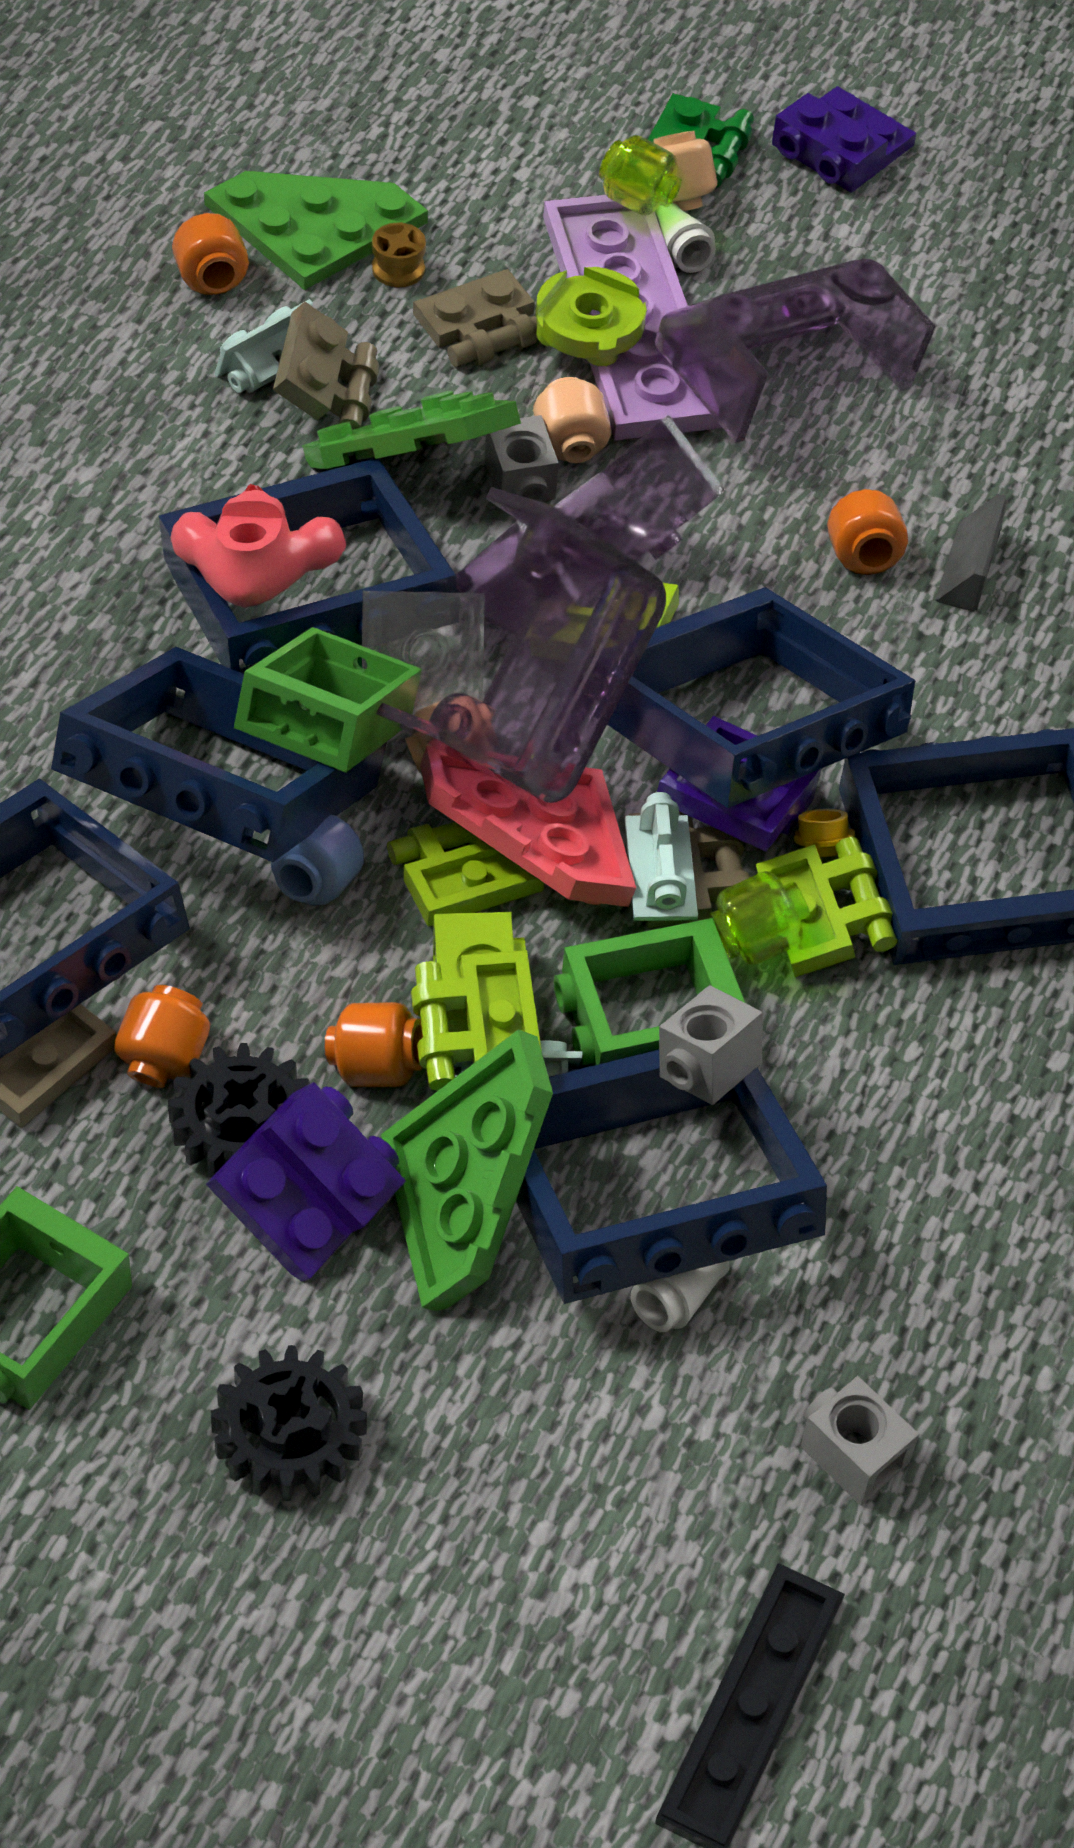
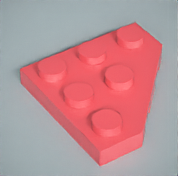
[420,745,636,907]

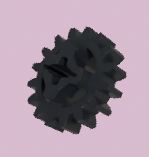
[168,1043,310,1178]
[211,1345,367,1501]

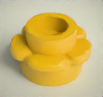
[794,809,855,857]

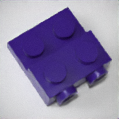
[772,86,917,193]
[657,716,822,851]
[206,1082,406,1282]

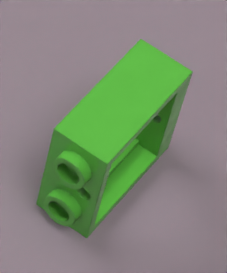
[234,627,422,772]
[554,918,745,1066]
[0,1186,132,1410]

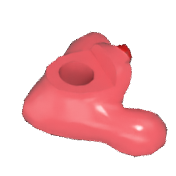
[170,484,346,608]

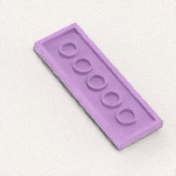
[543,191,725,441]

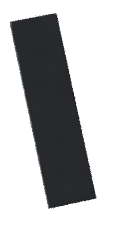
[655,1563,845,1848]

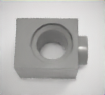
[484,415,559,508]
[659,985,763,1105]
[800,1376,919,1506]

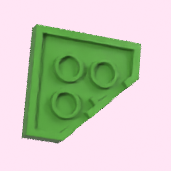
[204,171,428,290]
[302,391,521,469]
[381,1029,553,1311]

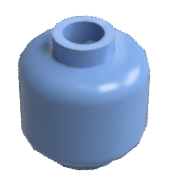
[271,815,364,906]

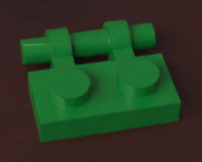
[638,93,754,188]

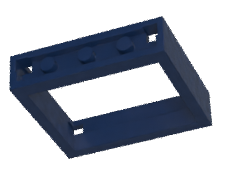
[158,458,458,674]
[581,587,916,808]
[51,647,387,862]
[839,728,1074,965]
[0,778,190,1059]
[516,1050,827,1304]

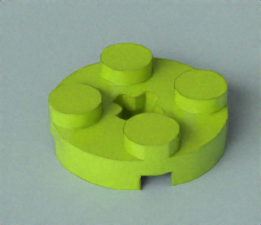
[536,267,647,366]

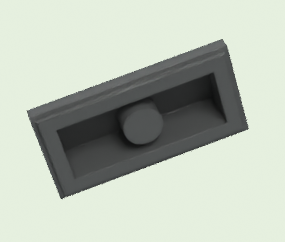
[935,494,1008,612]

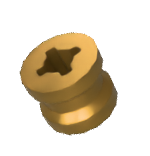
[372,222,426,288]

